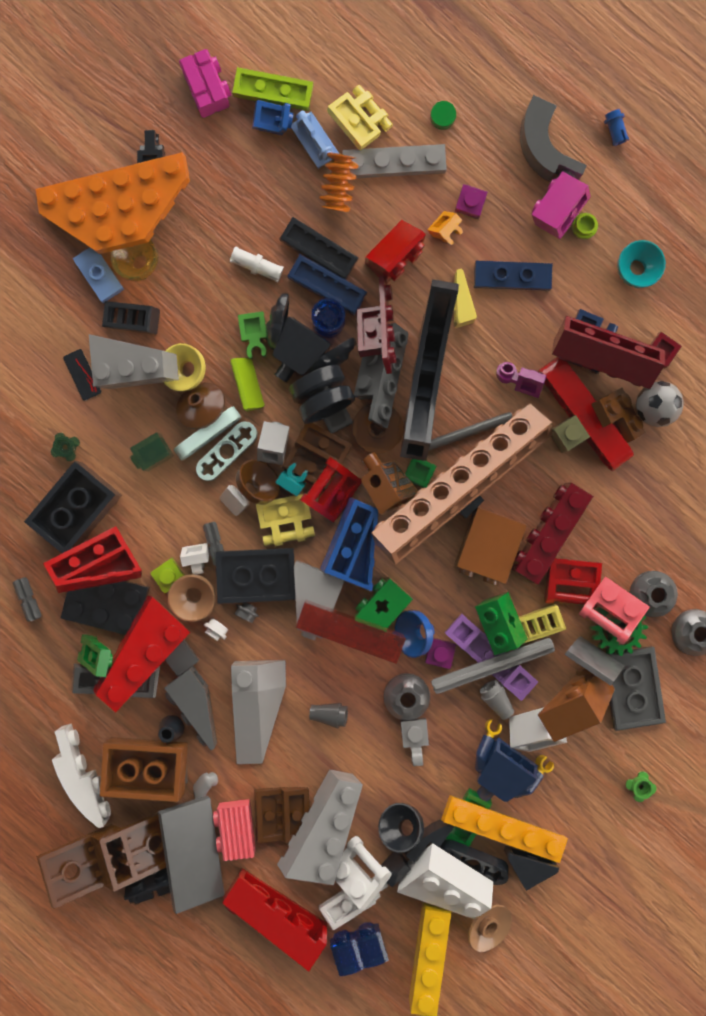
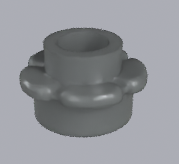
[235,602,259,623]

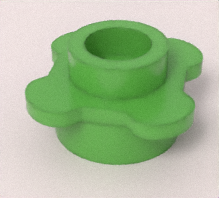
[626,771,657,802]

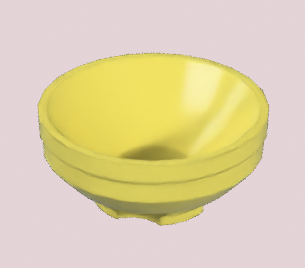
[164,343,206,391]

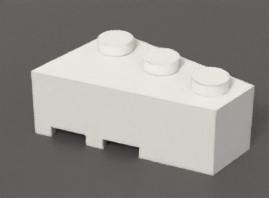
[397,843,493,919]

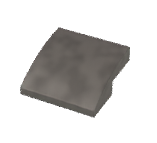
[565,636,625,686]

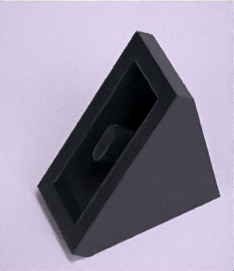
[504,845,559,891]

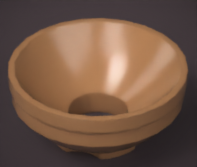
[168,574,216,622]

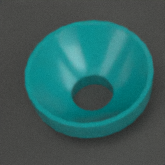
[617,240,666,288]

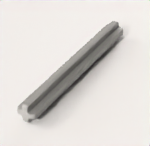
[431,638,555,694]

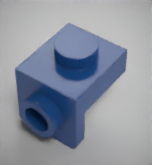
[252,100,293,136]

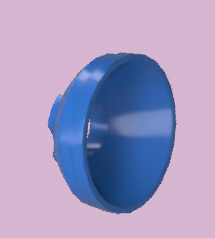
[395,610,435,658]

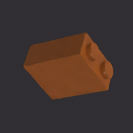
[454,508,527,586]

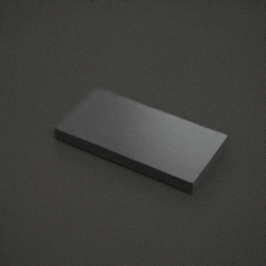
[158,795,224,914]

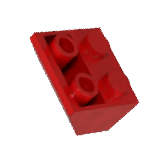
[365,220,426,285]

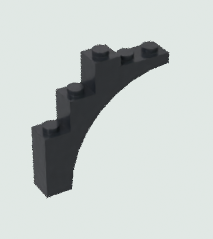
[400,279,459,461]

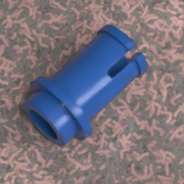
[604,109,630,146]

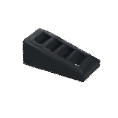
[102,301,160,335]

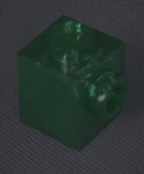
[130,432,174,472]

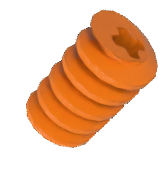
[319,152,359,212]

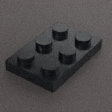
[215,548,296,604]
[60,581,150,635]

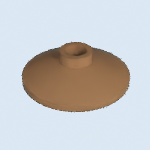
[468,905,512,952]

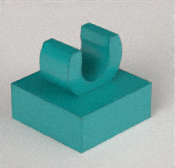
[275,463,308,496]

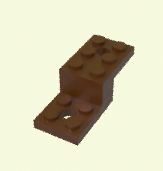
[36,807,170,909]

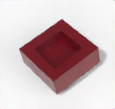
[650,332,682,369]

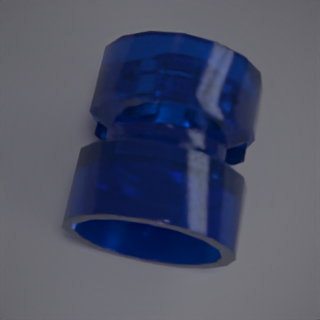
[311,298,345,338]

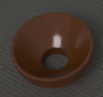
[236,459,281,505]

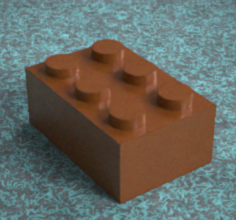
[100,737,188,802]

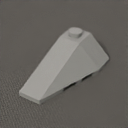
[231,660,286,764]

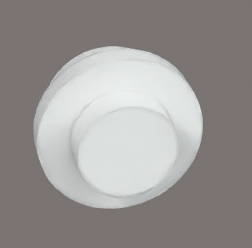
[203,618,228,641]

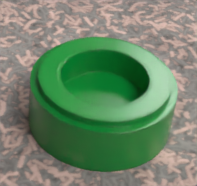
[430,101,456,130]

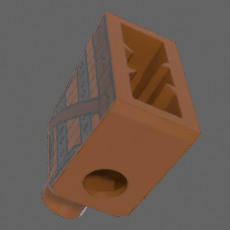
[361,452,418,514]

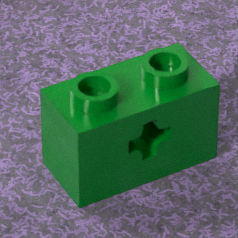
[354,577,413,638]
[475,592,528,655]

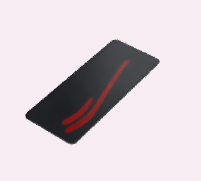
[63,349,101,401]

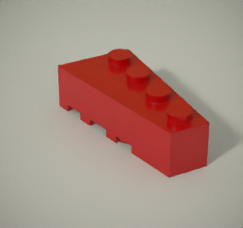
[93,595,190,713]
[222,868,327,972]

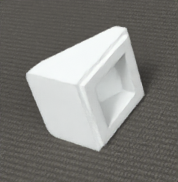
[220,485,250,516]

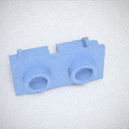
[291,111,339,169]

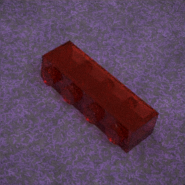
[295,600,406,664]

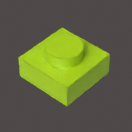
[150,558,185,594]

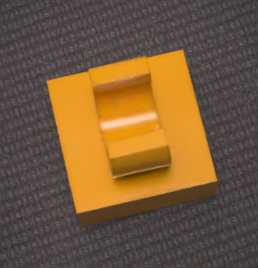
[427,211,463,245]

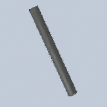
[429,412,512,451]

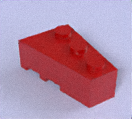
[43,526,142,593]

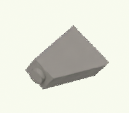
[294,560,344,640]

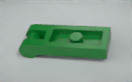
[77,634,113,677]

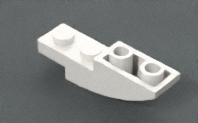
[52,723,111,828]

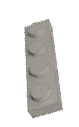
[343,144,447,178]

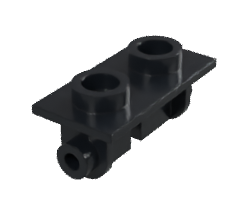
[124,868,170,905]

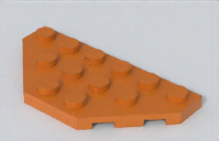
[36,152,190,254]

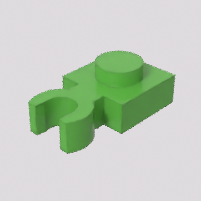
[238,311,267,359]

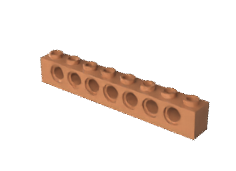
[371,404,552,565]

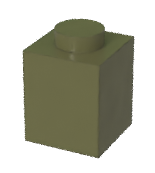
[551,415,590,453]

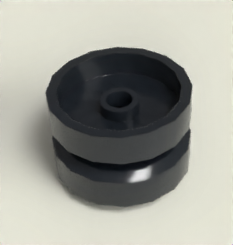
[288,365,355,424]

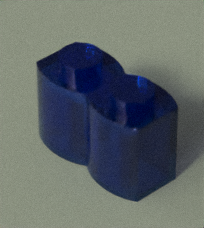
[330,922,389,976]

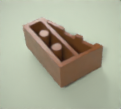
[538,667,615,742]

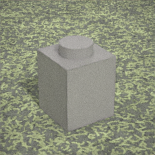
[257,421,289,465]

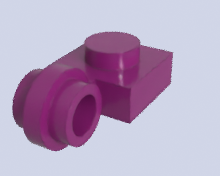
[496,362,547,398]

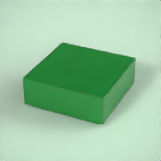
[405,459,437,488]

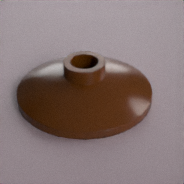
[176,382,225,429]

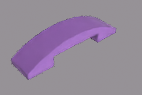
[444,613,538,701]

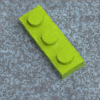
[232,67,314,111]

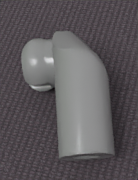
[193,772,218,799]

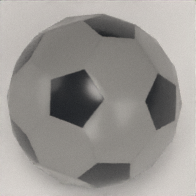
[636,381,684,427]

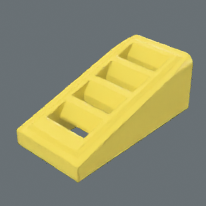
[453,268,477,328]
[519,604,566,643]

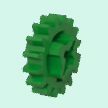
[589,607,648,656]

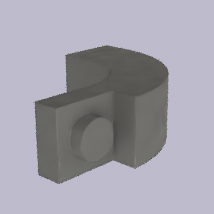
[520,95,587,182]

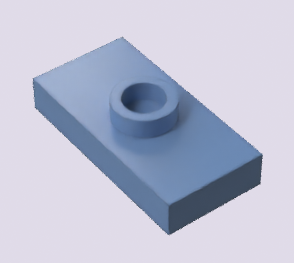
[73,247,124,303]

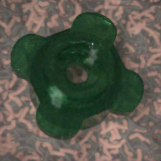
[51,433,80,461]

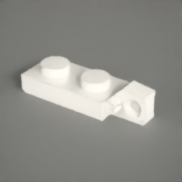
[319,877,388,930]

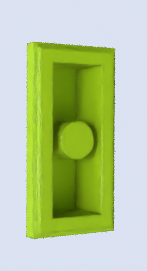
[230,358,265,412]

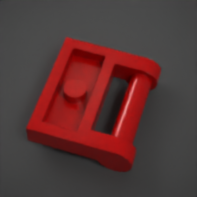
[300,457,362,523]
[544,558,603,608]

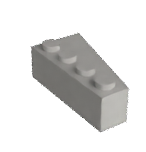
[277,769,363,885]

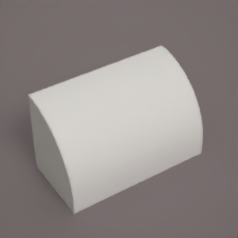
[509,707,567,752]

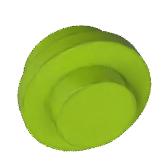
[572,213,598,239]

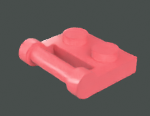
[579,577,650,645]

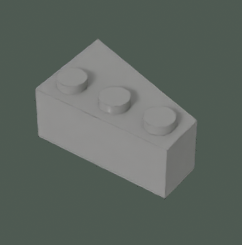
[89,334,179,389]

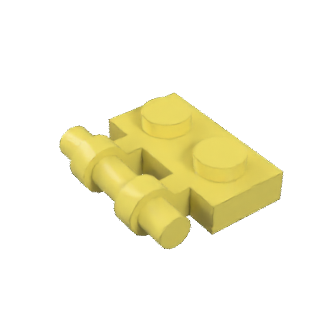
[327,85,393,151]
[256,493,315,547]

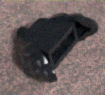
[266,293,357,383]

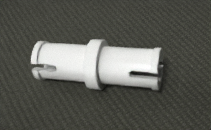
[230,247,284,283]

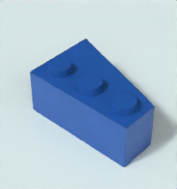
[320,498,378,591]

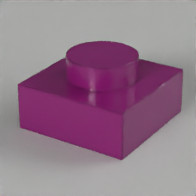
[455,184,488,219]
[425,638,456,669]

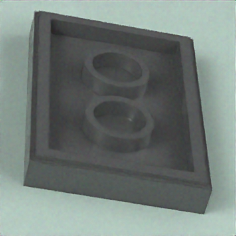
[607,646,666,731]

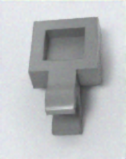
[400,718,429,766]

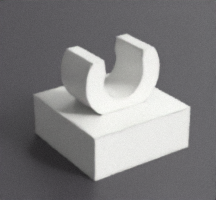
[180,543,210,575]

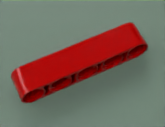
[538,357,634,471]

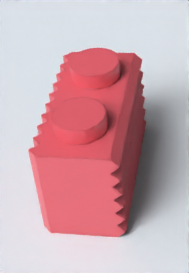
[213,799,256,861]

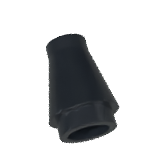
[158,715,184,743]

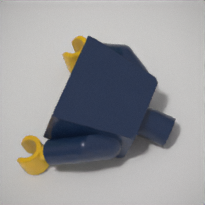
[475,719,554,802]

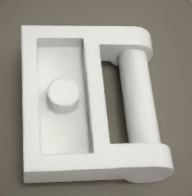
[335,836,391,910]

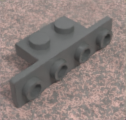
[354,323,409,428]

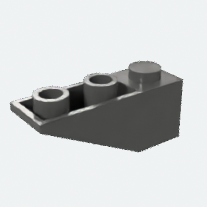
[164,666,217,751]

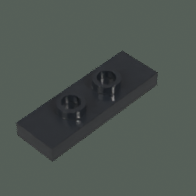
[279,217,359,280]

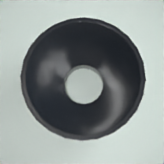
[378,803,424,853]

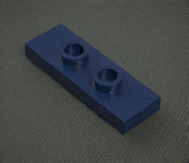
[287,254,367,316]
[474,260,553,291]

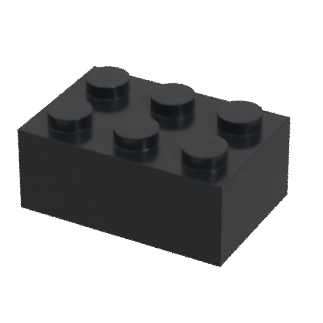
[24,461,122,553]

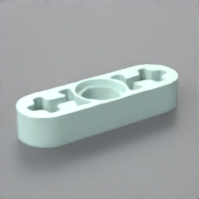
[174,406,241,461]
[196,422,258,481]

